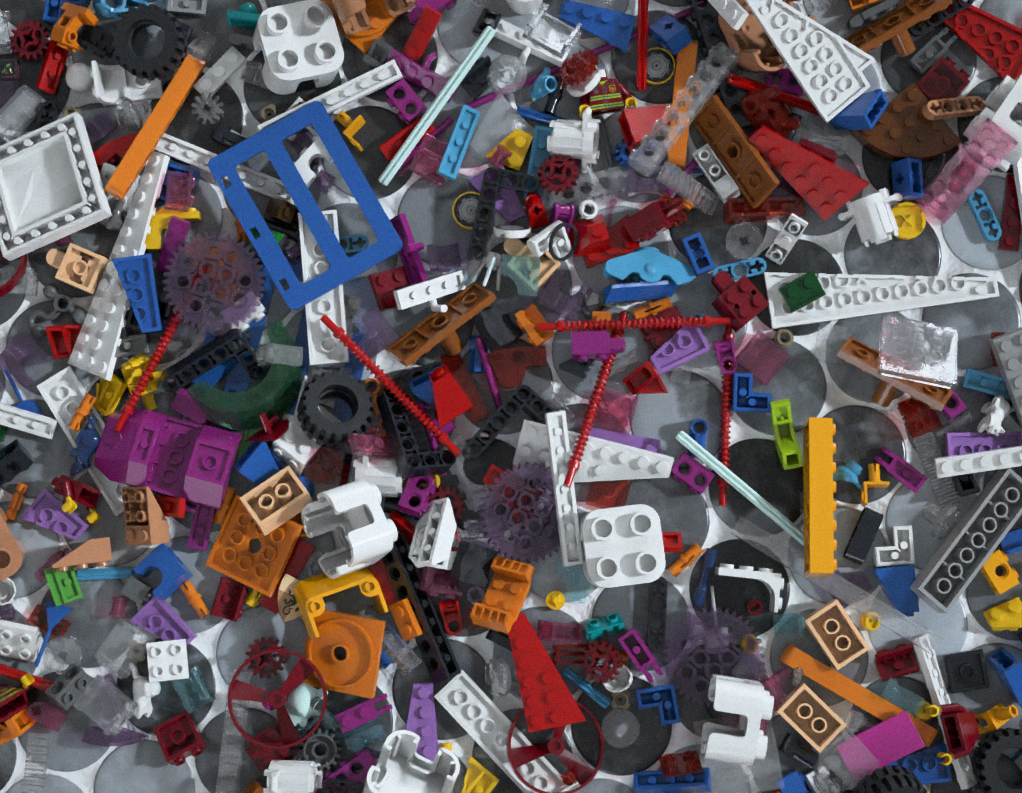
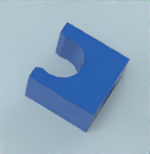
[133,543,193,601]

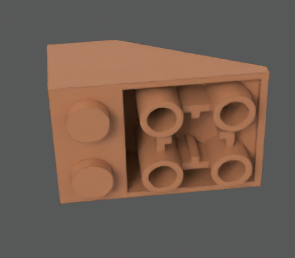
[122,486,170,545]
[50,537,112,572]

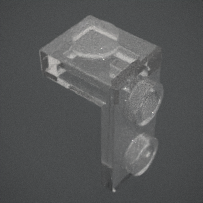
[256,343,303,367]

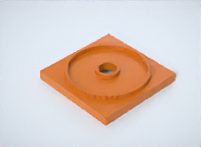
[205,494,303,597]
[303,609,386,699]

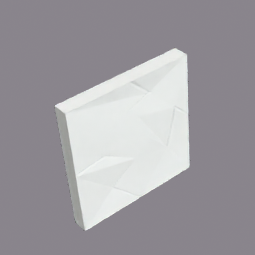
[0,112,112,261]

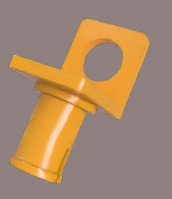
[335,110,366,152]
[861,463,890,507]
[975,702,1018,734]

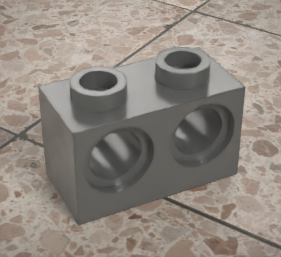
[44,663,94,711]

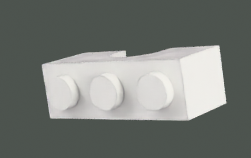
[293,134,333,188]

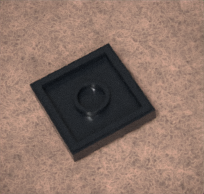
[943,649,990,694]

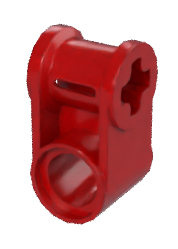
[524,192,549,230]
[439,597,463,635]

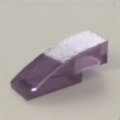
[82,724,148,746]

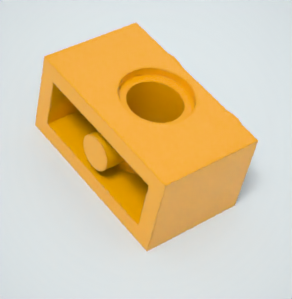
[980,549,1020,595]

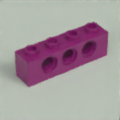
[316,747,378,793]

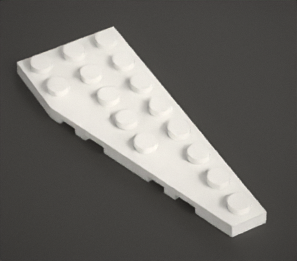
[510,419,674,484]

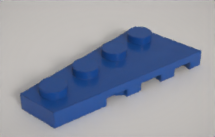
[558,0,636,54]
[112,254,162,333]
[871,742,952,784]

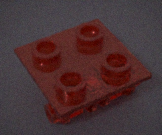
[897,397,942,439]
[659,750,703,778]

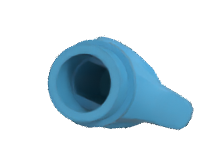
[529,67,557,101]
[833,459,863,490]

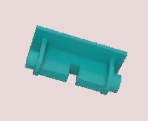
[582,613,625,640]

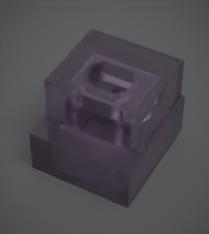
[312,169,337,195]

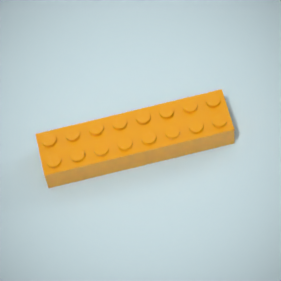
[803,417,837,578]

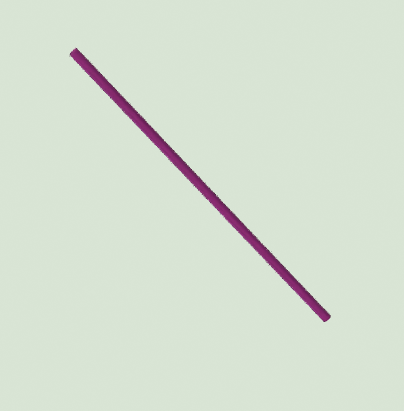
[460,2,706,109]

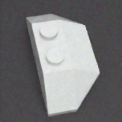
[408,497,456,568]

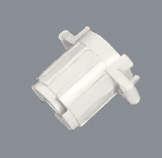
[547,108,601,173]
[838,188,903,247]
[353,444,407,497]
[263,760,323,793]

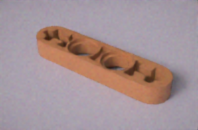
[922,96,986,120]

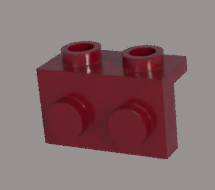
[210,577,248,622]
[874,644,920,682]

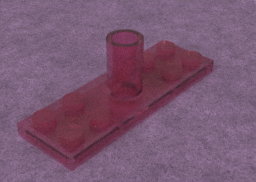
[915,118,1018,223]

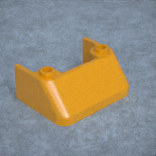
[293,567,388,640]

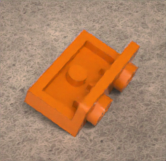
[515,304,555,346]
[389,598,423,642]

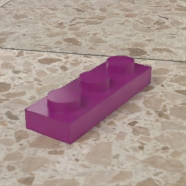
[155,215,191,276]

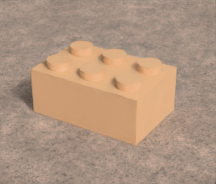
[240,465,313,536]
[802,599,870,670]
[774,682,847,753]

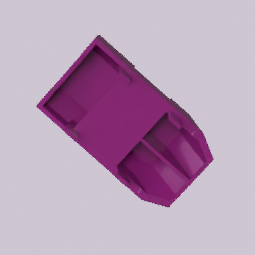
[94,408,243,510]

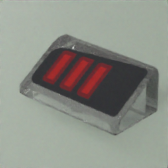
[338,452,359,486]

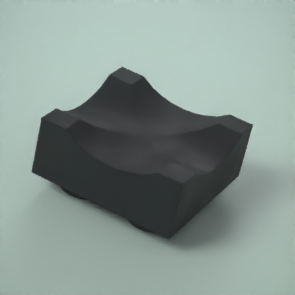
[471,302,524,352]
[449,540,498,588]

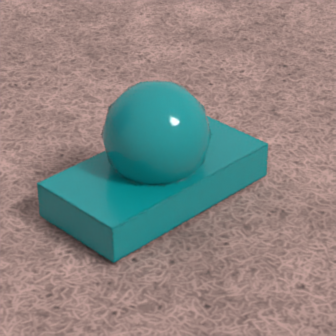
[226,2,261,29]

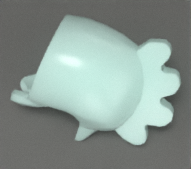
[284,682,328,728]

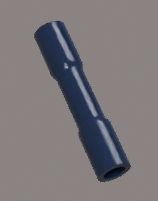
[692,548,718,607]

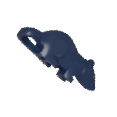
[69,414,101,476]

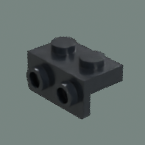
[76,25,114,59]
[460,56,503,100]

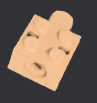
[504,238,561,294]
[46,243,108,295]

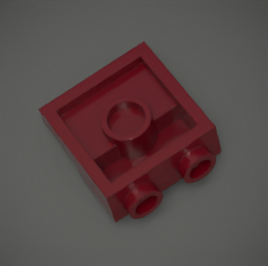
[916,56,971,109]
[153,710,207,766]

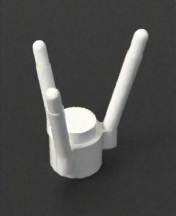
[467,251,503,291]

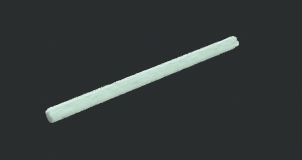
[378,26,496,186]
[675,431,804,546]

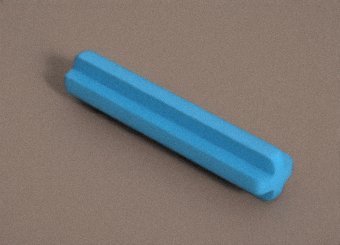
[76,567,135,581]
[561,667,611,709]

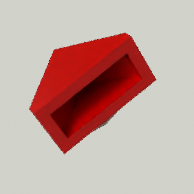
[45,325,82,359]
[622,360,668,396]

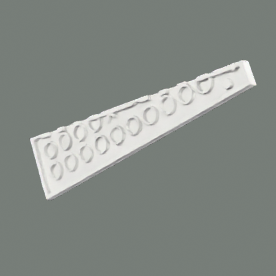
[68,151,170,381]
[763,272,1000,329]

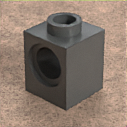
[121,576,154,605]

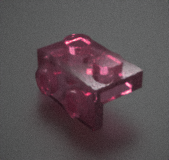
[164,170,196,212]
[420,567,463,599]

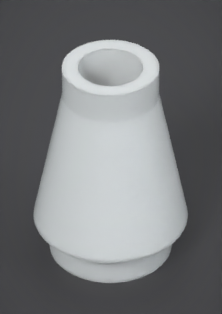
[579,200,598,219]

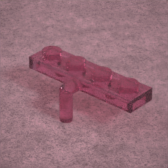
[348,426,394,458]

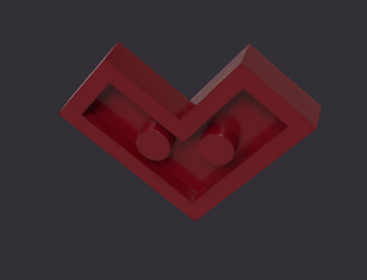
[368,266,410,312]

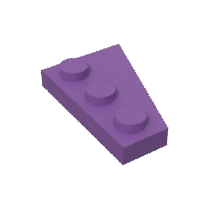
[650,317,711,376]
[20,489,90,541]
[129,596,197,647]

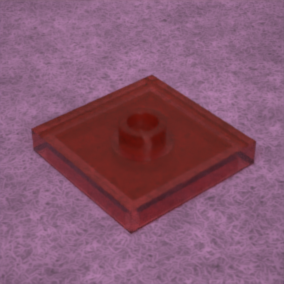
[586,479,632,509]

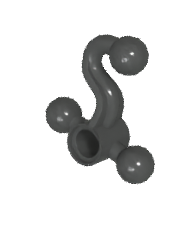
[27,284,86,340]

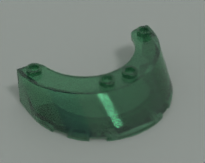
[187,318,303,430]

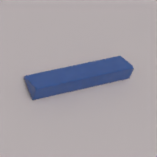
[603,280,677,303]
[633,767,712,793]

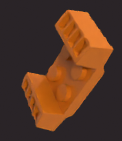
[470,556,536,634]

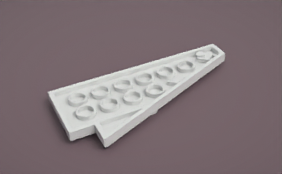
[744,0,875,123]

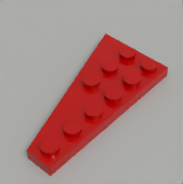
[943,0,1022,80]
[748,125,869,221]
[508,613,586,733]

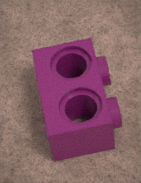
[764,68,803,97]
[385,78,427,124]
[670,452,715,495]
[398,476,437,518]

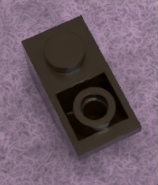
[264,197,300,229]

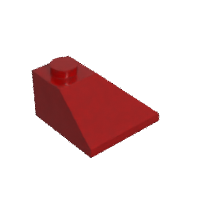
[569,214,611,257]

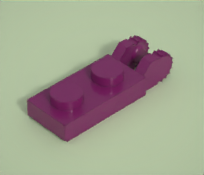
[873,447,927,493]

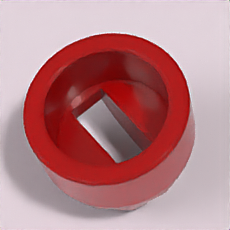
[747,600,763,616]

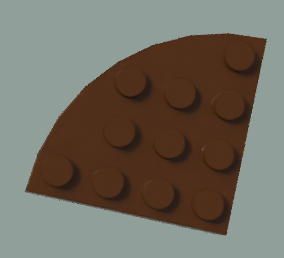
[851,83,962,161]

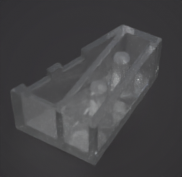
[0,84,46,143]
[468,92,524,160]

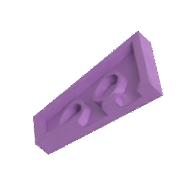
[468,164,526,223]

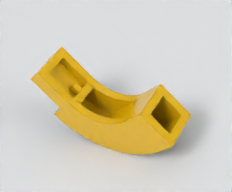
[144,203,202,252]

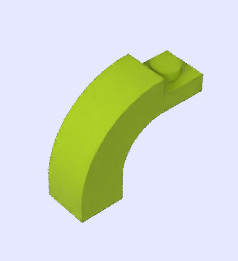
[770,399,803,470]

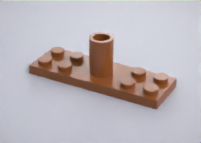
[844,0,953,57]
[691,95,780,208]
[385,282,497,367]
[837,336,953,411]

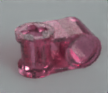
[27,701,68,732]

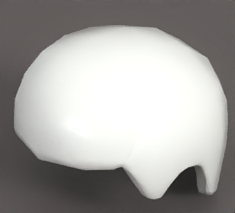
[65,63,94,92]
[0,578,16,606]
[602,663,633,693]

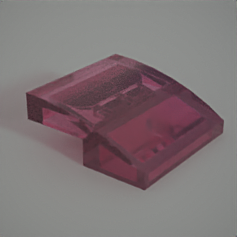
[408,133,447,187]
[736,330,790,385]

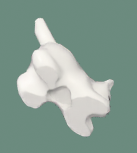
[977,396,1015,437]
[125,662,161,719]

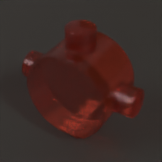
[560,772,577,786]

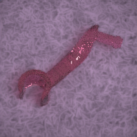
[34,548,69,582]

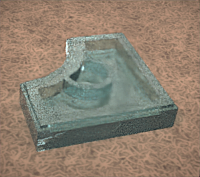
[501,254,541,297]
[554,555,591,603]

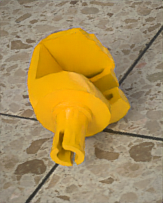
[121,353,163,410]

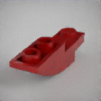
[93,132,139,174]

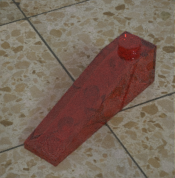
[723,196,804,224]
[440,353,490,425]

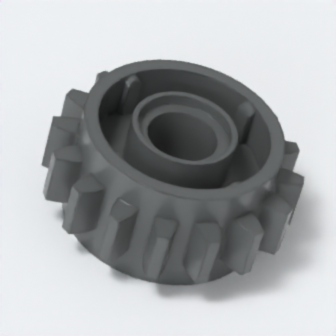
[299,728,342,771]

